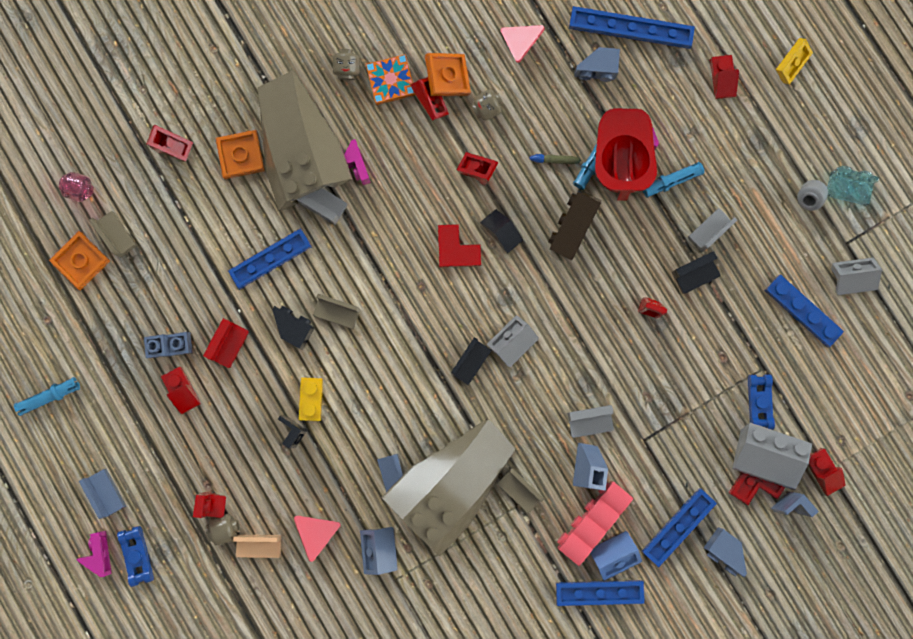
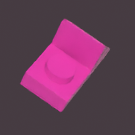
[344,139,371,185]
[76,530,112,577]

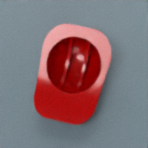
[595,108,657,201]

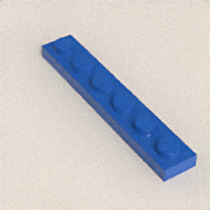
[569,6,695,49]

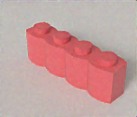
[557,481,633,566]

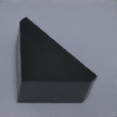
[480,209,523,254]

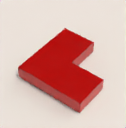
[438,224,481,268]
[729,472,785,506]

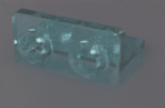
[827,166,879,206]

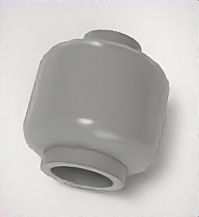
[797,180,828,211]

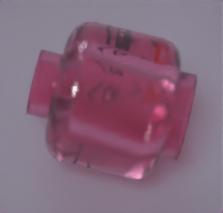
[59,172,94,202]

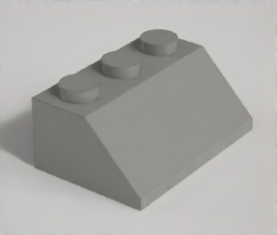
[732,423,812,490]

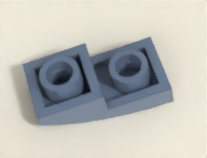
[144,332,193,358]

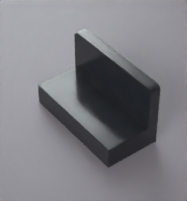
[672,251,721,294]
[451,337,492,385]
[278,416,308,449]

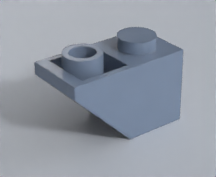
[574,47,620,82]
[573,443,608,491]
[704,527,747,577]

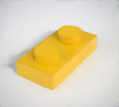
[776,38,813,85]
[298,377,323,421]

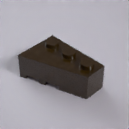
[548,189,601,260]

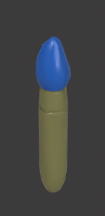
[529,154,581,164]

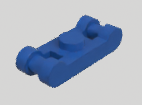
[748,374,775,430]
[117,526,154,587]

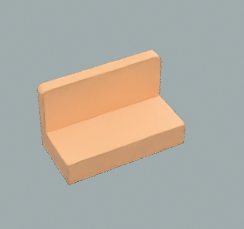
[233,534,281,558]

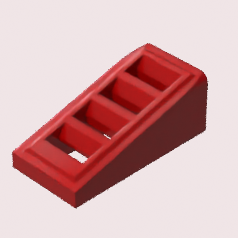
[410,77,449,121]
[638,297,667,319]

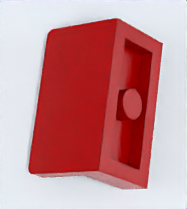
[203,318,249,368]

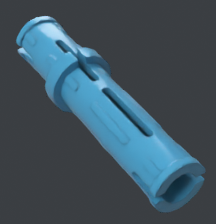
[573,144,597,190]
[643,162,704,198]
[14,377,80,416]

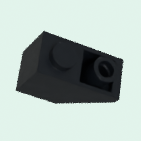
[272,306,315,350]

